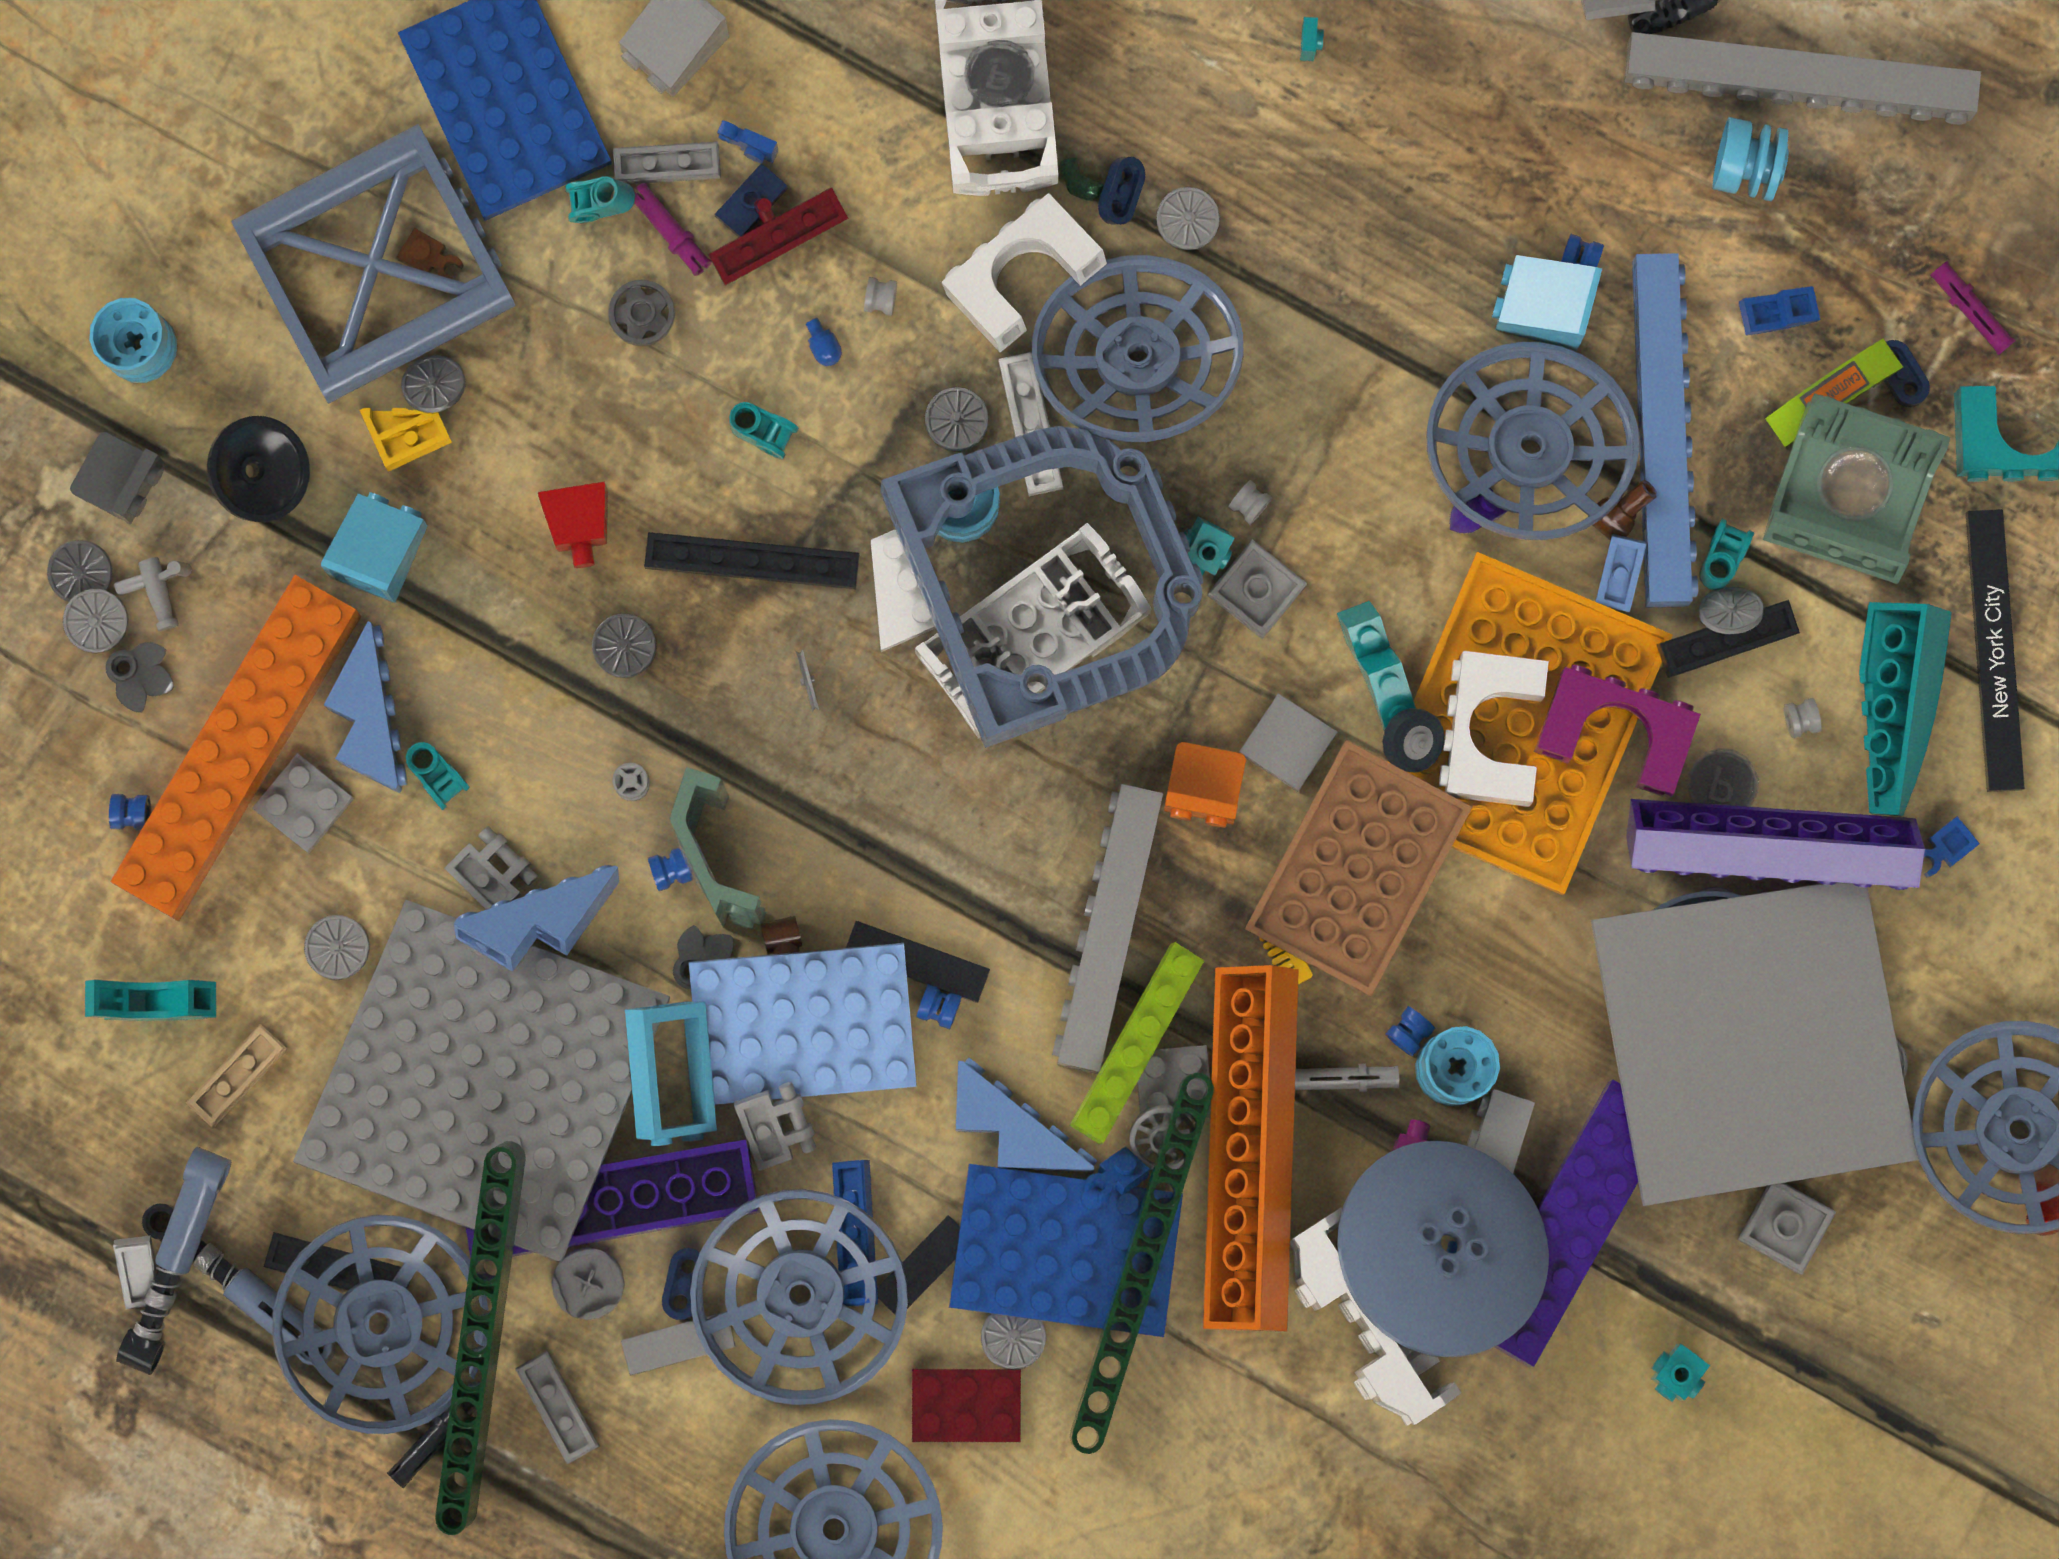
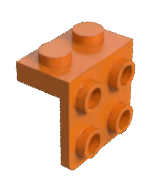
[1164,742,1246,828]

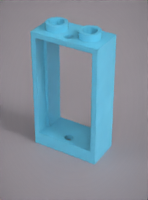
[625,1001,717,1146]

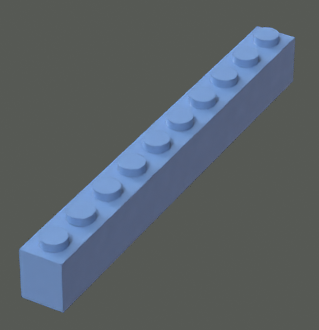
[1632,253,1698,608]

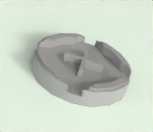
[552,1247,625,1320]

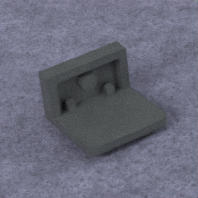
[70,432,165,524]

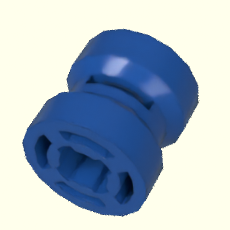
[1561,234,1604,267]
[109,794,151,830]
[648,847,693,891]
[916,984,962,1030]
[1385,1006,1436,1057]

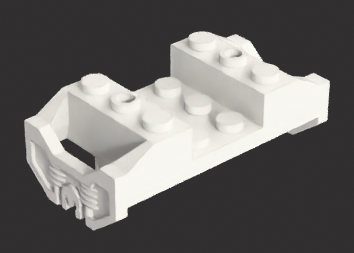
[935,0,1058,196]
[915,523,1151,738]
[1290,1208,1461,1426]

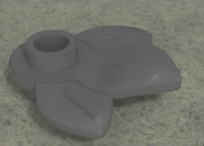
[106,642,174,713]
[673,925,733,989]

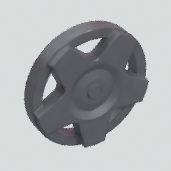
[608,280,675,346]

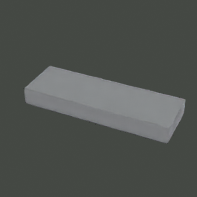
[613,141,721,184]
[621,1311,736,1376]
[515,1351,600,1464]

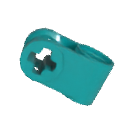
[565,176,635,223]
[729,402,799,460]
[1699,518,1754,590]
[406,742,470,810]

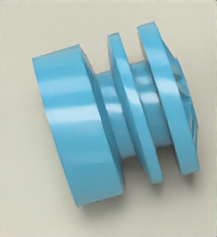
[1712,117,1789,202]
[89,298,177,383]
[1415,1026,1500,1106]

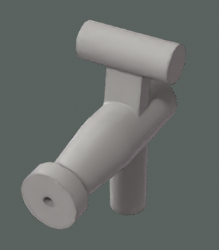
[114,557,192,631]

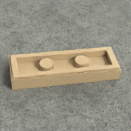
[186,1024,287,1128]

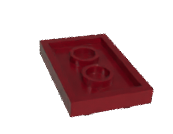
[912,1369,1021,1442]

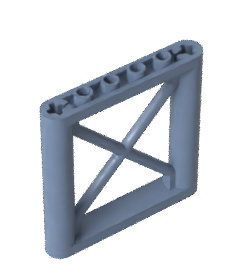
[231,124,516,404]

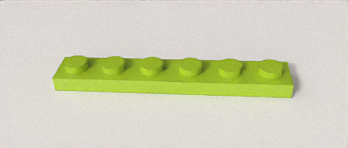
[1069,942,1204,1144]

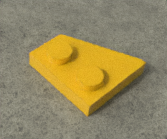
[359,408,452,472]

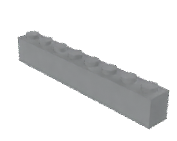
[1052,784,1163,1074]

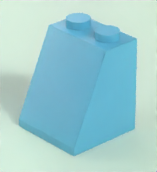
[1492,255,1602,351]
[320,492,428,603]

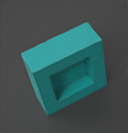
[1300,17,1324,61]

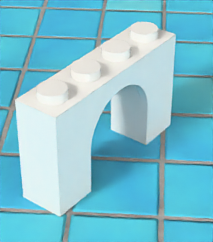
[942,193,1107,352]
[1439,651,1549,807]

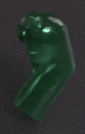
[1060,158,1104,201]

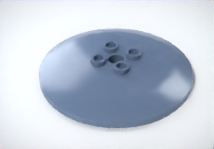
[1337,1141,1549,1357]

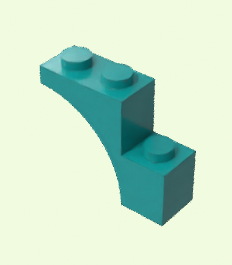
[1337,601,1416,731]

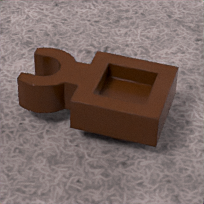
[397,228,464,280]

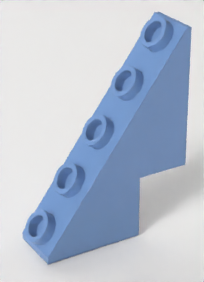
[324,621,407,793]
[454,865,619,972]
[956,1058,1097,1172]

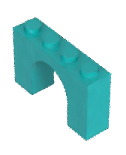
[1954,386,2059,482]

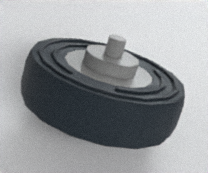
[1382,708,1445,773]

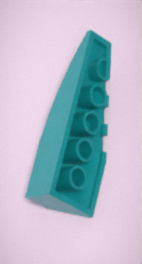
[1859,602,1952,816]

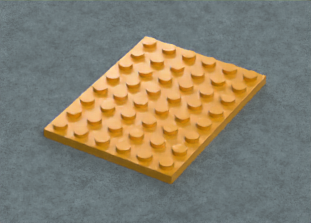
[1387,552,1673,895]

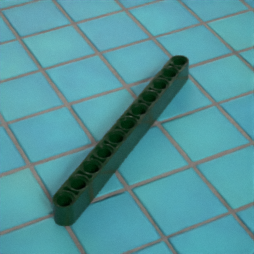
[1070,1073,1214,1454]
[435,1141,526,1535]

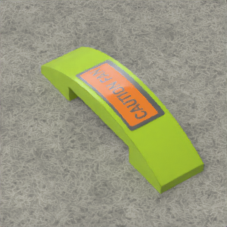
[1765,339,1903,448]

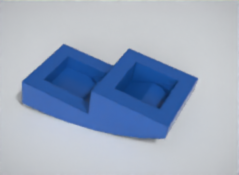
[1739,286,1821,336]

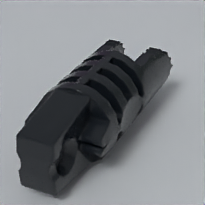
[1628,0,1719,34]

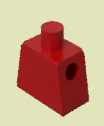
[538,481,608,568]

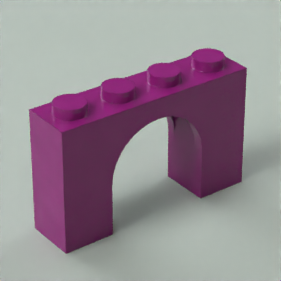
[1534,665,1701,799]

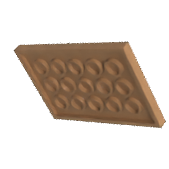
[1245,740,1472,997]

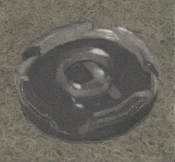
[964,40,1035,107]
[1687,748,1759,807]

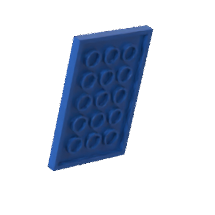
[398,0,612,221]
[949,1164,1183,1337]

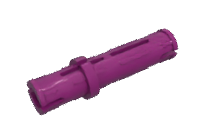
[634,183,712,276]
[1930,261,2016,355]

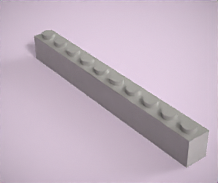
[1624,32,1981,125]

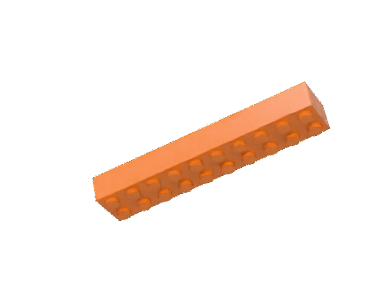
[110,575,361,922]
[1203,965,1299,1332]

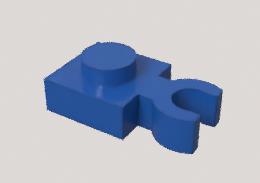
[717,120,778,163]
[1924,816,1980,878]
[1084,1146,1150,1204]

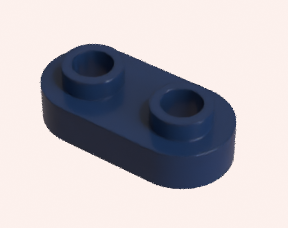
[1098,157,1146,225]
[1884,340,1930,407]
[662,1248,707,1320]

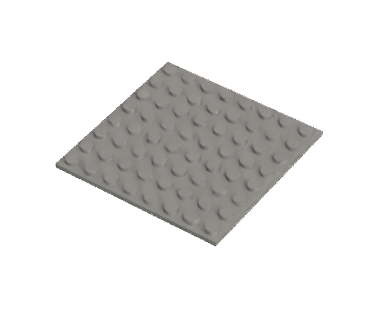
[1591,882,1919,1206]
[293,900,670,1262]

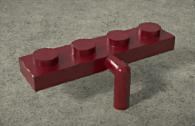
[708,187,849,286]

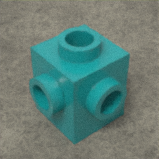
[1184,516,1235,576]
[1651,1343,1710,1402]

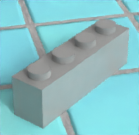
[1467,1089,1535,1174]

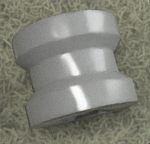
[864,277,897,316]
[1228,480,1272,525]
[1784,698,1822,738]
[612,763,650,801]

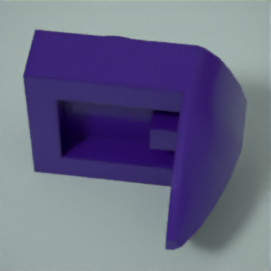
[1449,488,1507,534]

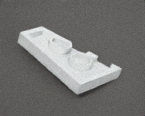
[871,530,936,652]

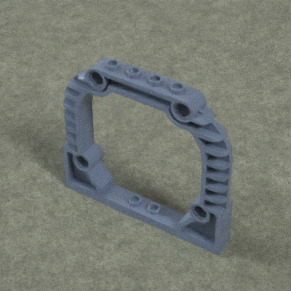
[880,426,1203,748]

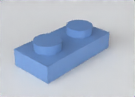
[1595,534,1647,612]

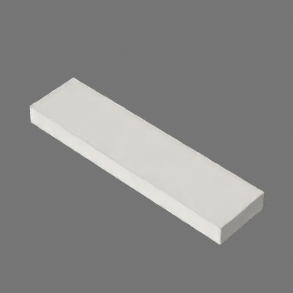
[999,352,1063,496]

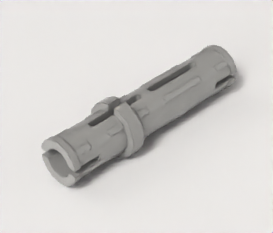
[1295,1063,1399,1092]

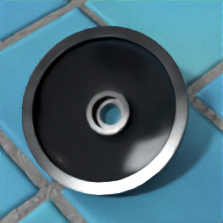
[207,416,310,522]

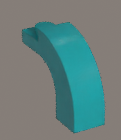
[85,980,216,1021]

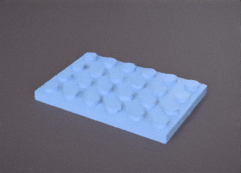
[689,943,917,1105]

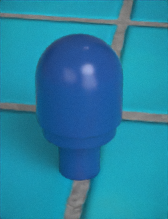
[806,318,842,366]

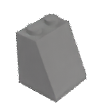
[619,0,729,97]

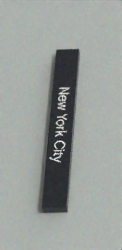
[1965,509,2025,792]

